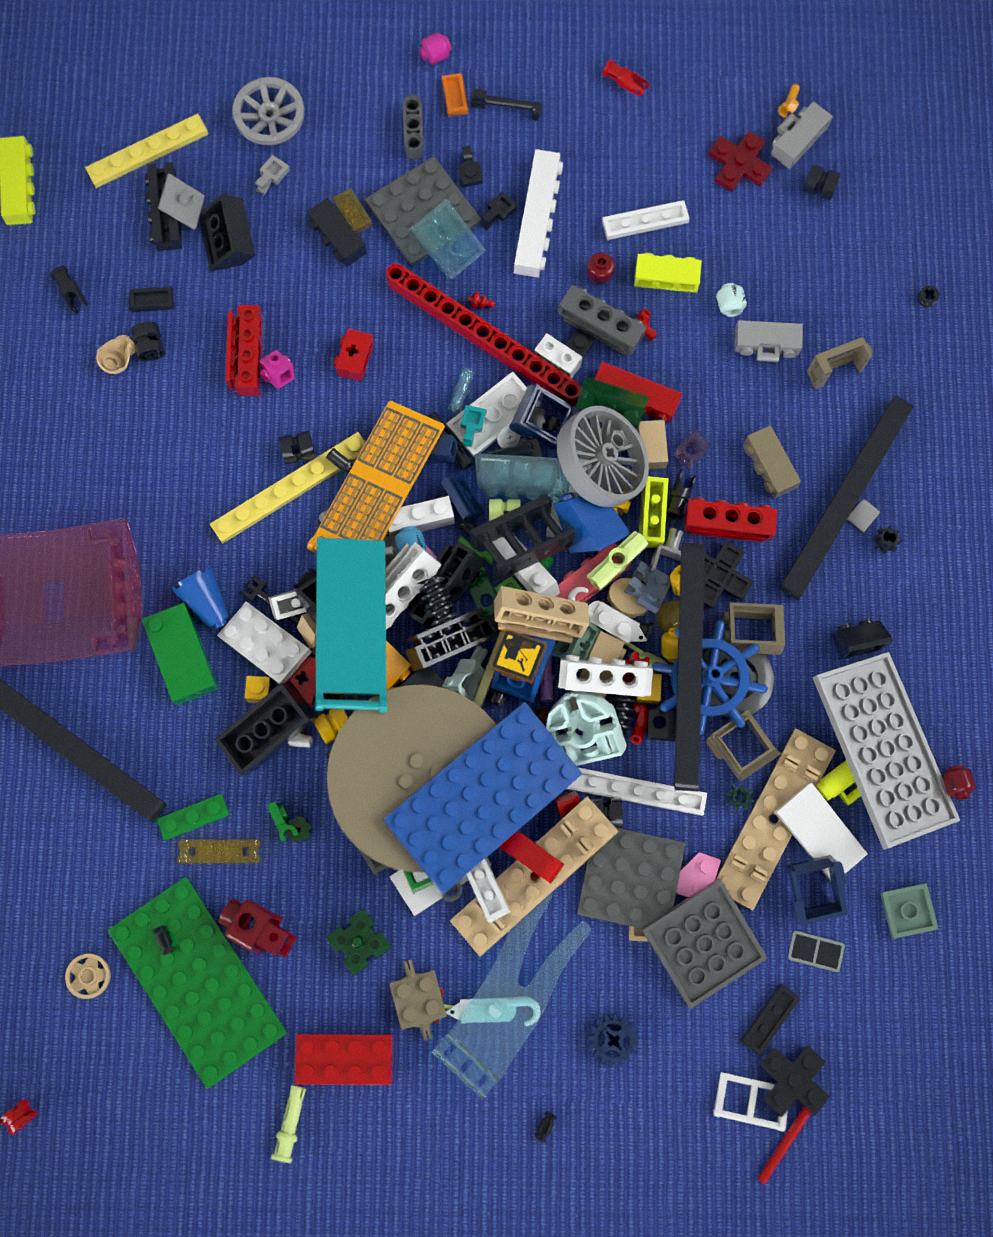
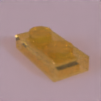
[333,188,372,233]

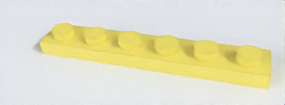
[85,114,208,188]

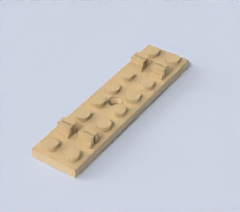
[715,728,836,911]
[450,797,619,956]

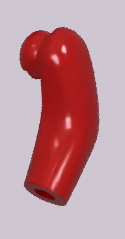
[631,703,648,744]

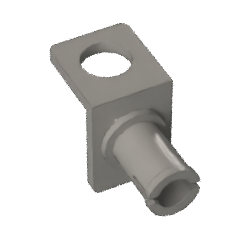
[649,528,683,572]

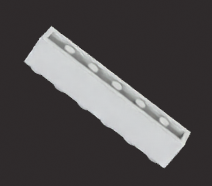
[514,149,563,278]

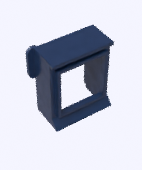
[509,384,580,449]
[786,855,848,926]

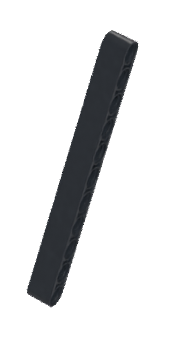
[779,395,914,601]
[674,543,705,792]
[0,679,167,823]

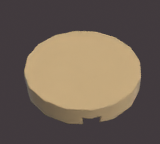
[607,578,648,618]

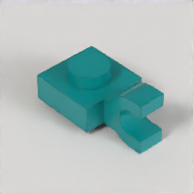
[460,405,487,447]

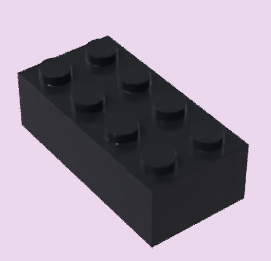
[214,681,318,776]

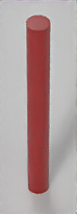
[757,1107,811,1184]

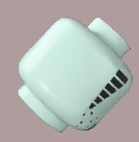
[716,283,747,317]

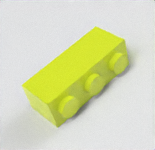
[634,253,702,293]
[639,476,668,548]

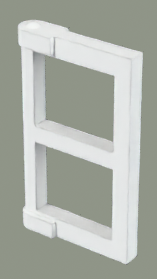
[713,1072,788,1132]

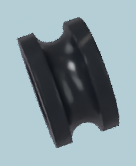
[918,285,939,307]

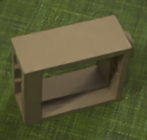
[723,602,785,655]

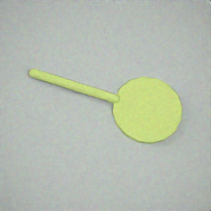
[606,631,667,666]

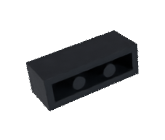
[307,197,367,268]

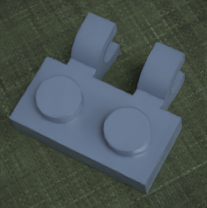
[624,561,671,614]

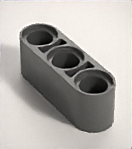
[403,95,424,160]

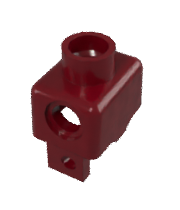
[219,898,298,958]

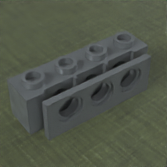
[558,285,646,356]

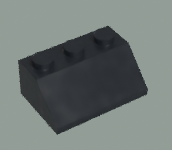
[199,193,255,271]

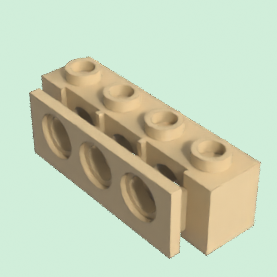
[494,586,589,643]

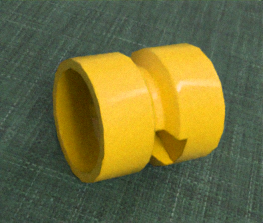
[313,709,348,745]

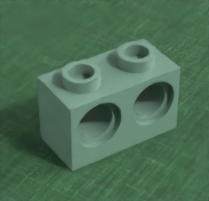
[551,621,601,669]

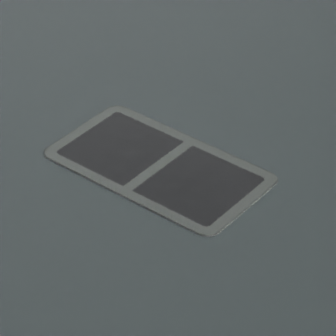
[788,931,845,972]

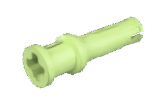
[271,1085,306,1163]

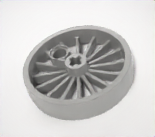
[557,406,649,507]

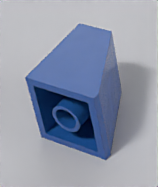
[553,492,630,553]
[491,631,556,703]

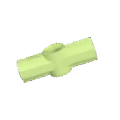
[587,531,648,590]

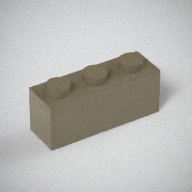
[744,425,801,499]

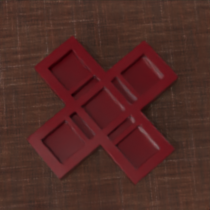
[708,130,773,192]

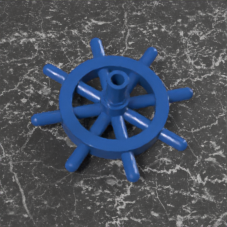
[652,620,768,736]

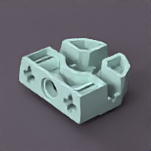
[546,691,627,766]

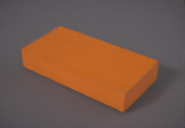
[441,73,468,117]

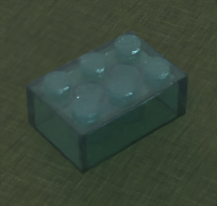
[409,199,486,279]

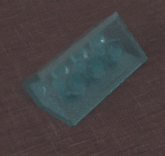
[475,454,570,501]

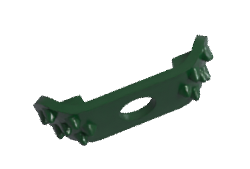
[468,571,501,632]

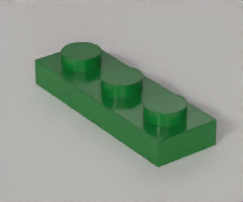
[157,794,231,841]

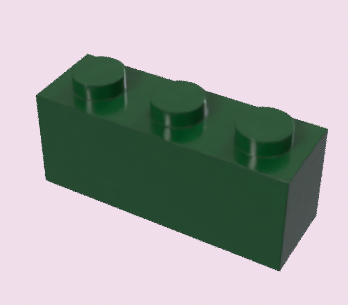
[576,377,649,427]

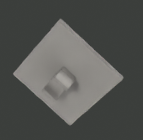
[158,174,205,230]

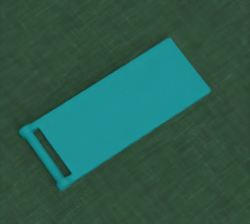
[315,537,387,713]

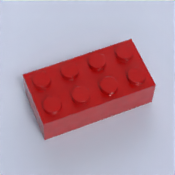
[295,1033,393,1085]

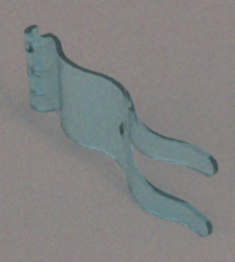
[432,893,591,1100]

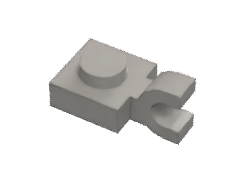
[255,155,290,195]

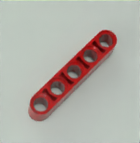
[499,830,565,884]

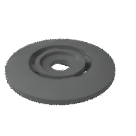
[701,649,774,718]

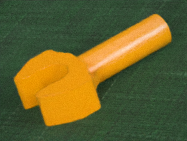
[778,84,800,118]

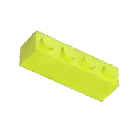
[0,136,35,225]

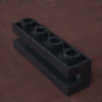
[145,162,183,251]

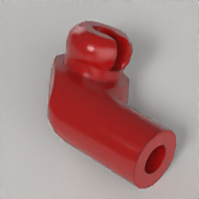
[636,309,658,341]

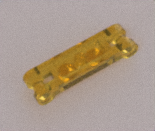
[177,839,261,864]

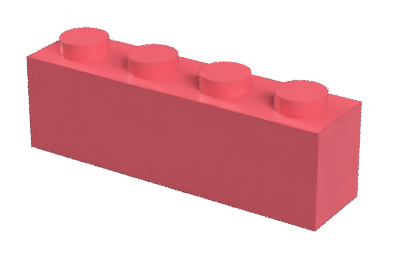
[555,543,631,603]

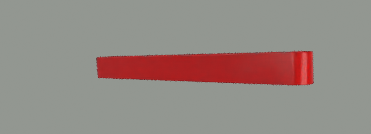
[386,263,581,406]

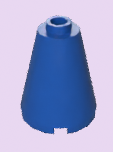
[172,565,229,630]

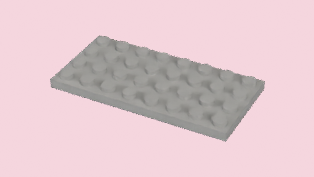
[813,652,960,850]

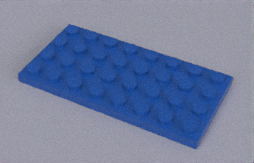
[382,702,583,894]

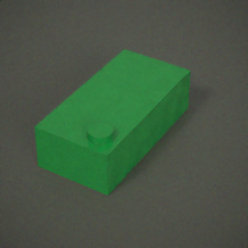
[142,603,219,706]

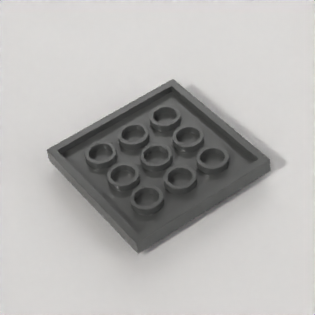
[365,156,481,267]
[577,828,685,929]
[641,878,768,1009]

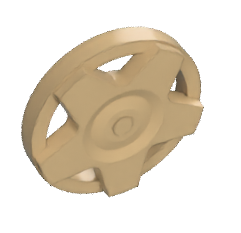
[65,954,111,999]

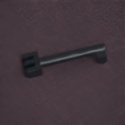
[471,89,542,121]
[241,575,301,628]

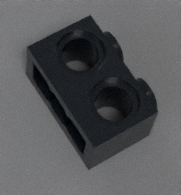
[646,707,676,742]

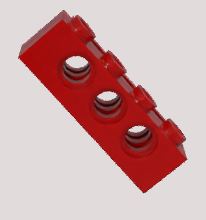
[225,305,263,396]
[684,498,777,542]

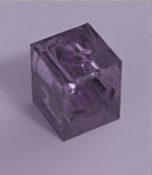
[675,430,711,469]

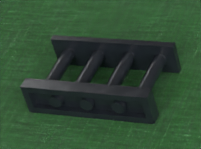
[470,494,576,582]

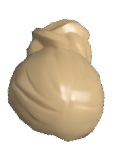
[96,335,136,374]

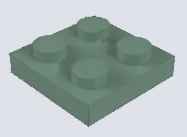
[880,883,939,939]

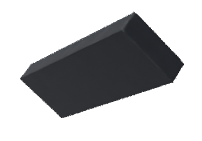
[740,984,800,1056]

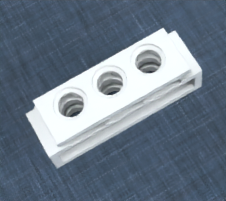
[385,542,441,629]
[558,655,653,697]

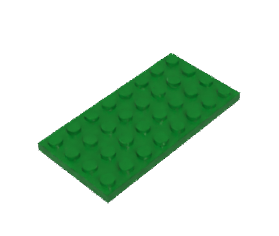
[107,877,288,1089]

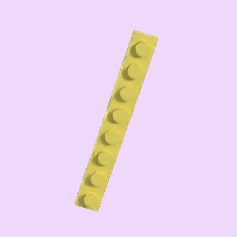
[210,432,365,544]

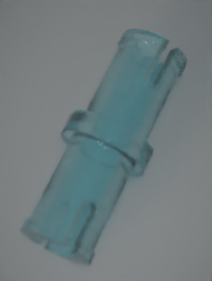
[448,368,475,413]

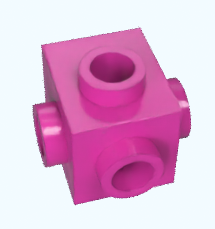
[259,350,295,389]

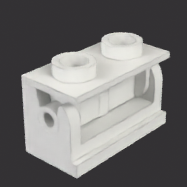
[534,333,582,378]

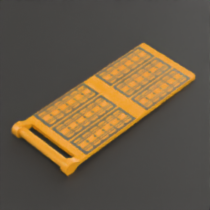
[307,401,445,552]

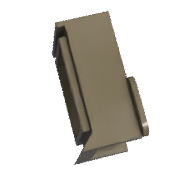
[706,709,781,782]

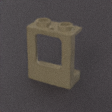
[807,337,872,390]

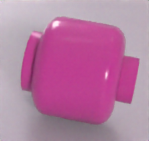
[419,32,451,64]

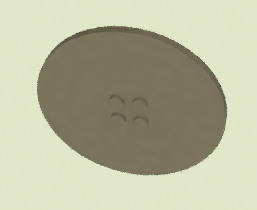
[326,685,496,873]

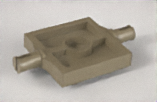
[389,960,447,1041]

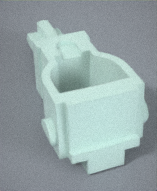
[442,646,488,701]

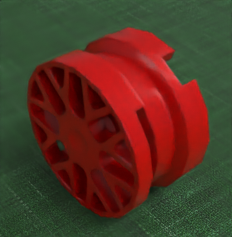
[0,1098,38,1136]

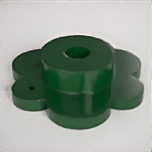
[285,816,311,843]

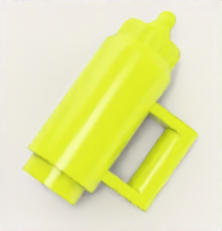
[815,760,861,806]

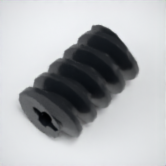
[417,576,457,627]
[605,694,636,738]

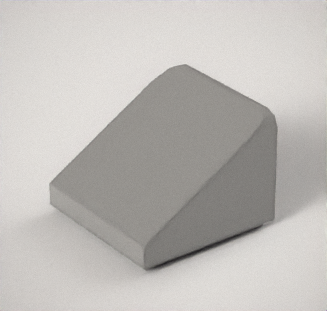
[847,499,880,533]

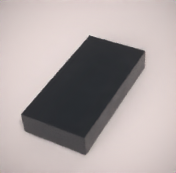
[130,287,174,312]

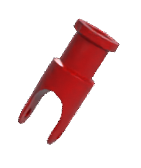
[602,59,649,96]

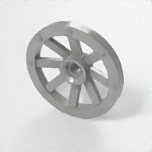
[233,77,304,145]

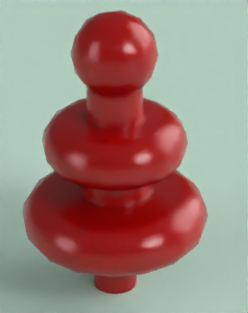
[467,291,495,309]

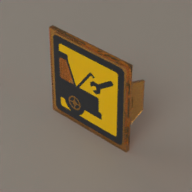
[489,628,548,684]

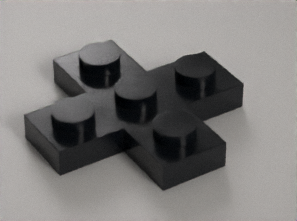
[704,541,754,609]
[758,1046,830,1117]

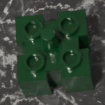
[326,909,393,976]

